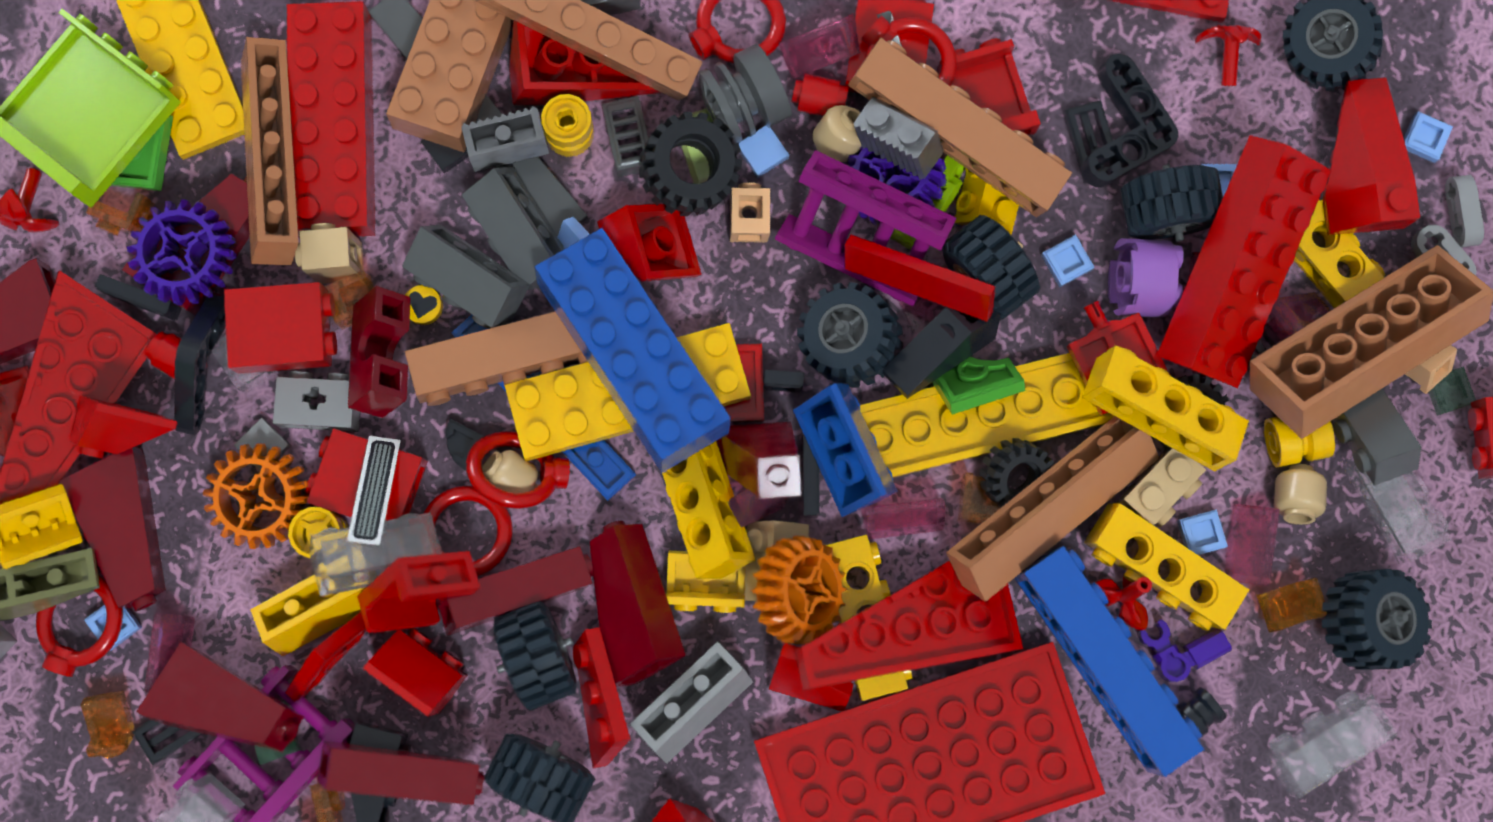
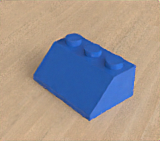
[793,383,898,517]

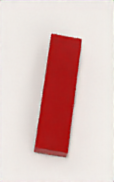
[845,235,995,322]

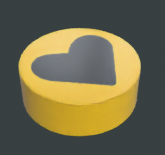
[405,285,443,325]

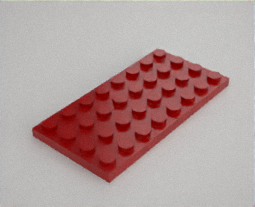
[754,642,1106,822]

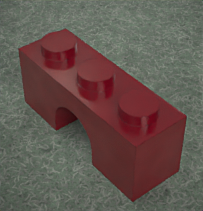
[348,286,411,418]

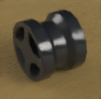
[1176,687,1226,738]

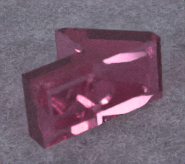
[1268,292,1331,341]

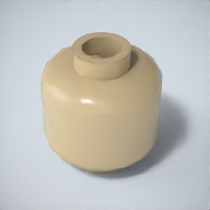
[813,105,862,162]
[482,450,539,493]
[1274,464,1327,525]

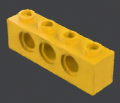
[1294,200,1385,309]
[1082,345,1249,472]
[662,441,756,579]
[1084,503,1249,631]
[826,535,912,701]

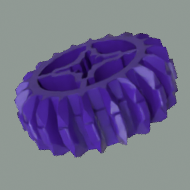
[847,146,947,226]
[126,199,237,306]

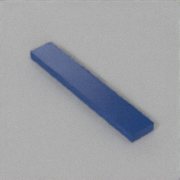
[451,314,636,501]

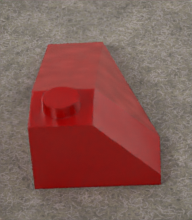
[509,20,661,105]

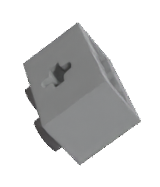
[273,371,360,432]

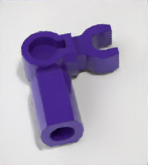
[1138,619,1232,682]

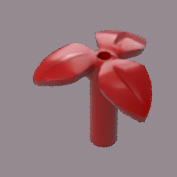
[1195,25,1262,86]
[0,168,59,233]
[1094,573,1152,630]

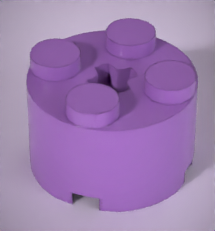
[1108,238,1184,318]

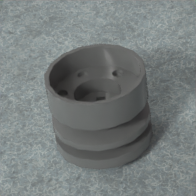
[697,44,792,144]

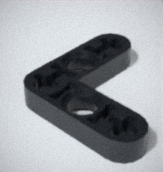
[1081,53,1179,188]
[174,292,226,435]

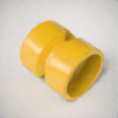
[541,94,594,157]
[1264,416,1335,468]
[288,507,350,561]

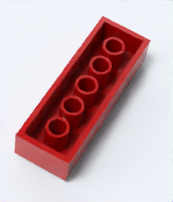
[287,1,376,239]
[1156,135,1331,388]

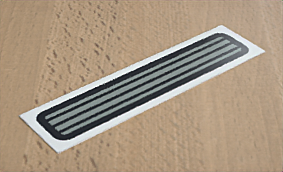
[347,436,401,545]

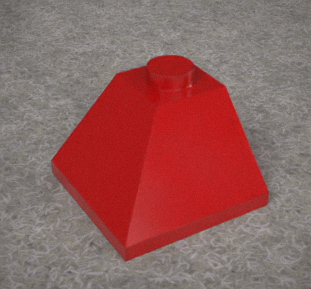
[597,204,702,281]
[69,396,177,458]

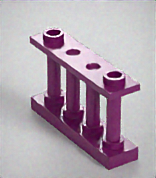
[775,150,956,306]
[173,665,355,822]

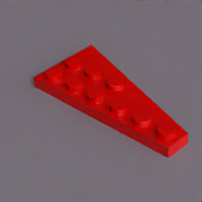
[0,270,157,504]
[795,560,1023,690]

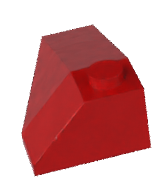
[1323,77,1420,235]

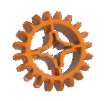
[202,443,309,549]
[750,536,848,645]

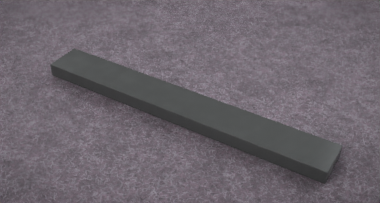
[369,0,588,237]

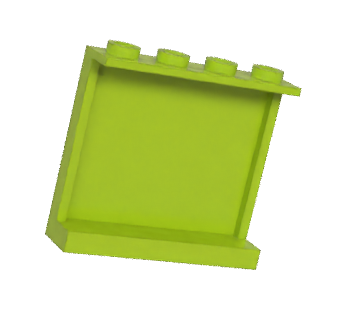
[0,9,181,208]

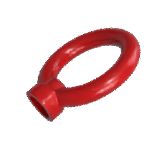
[689,0,786,64]
[861,15,957,86]
[466,431,570,509]
[419,486,513,576]
[36,576,123,677]

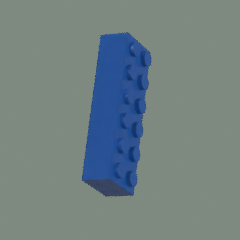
[534,228,731,473]
[1014,546,1205,777]

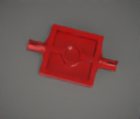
[1066,301,1170,416]

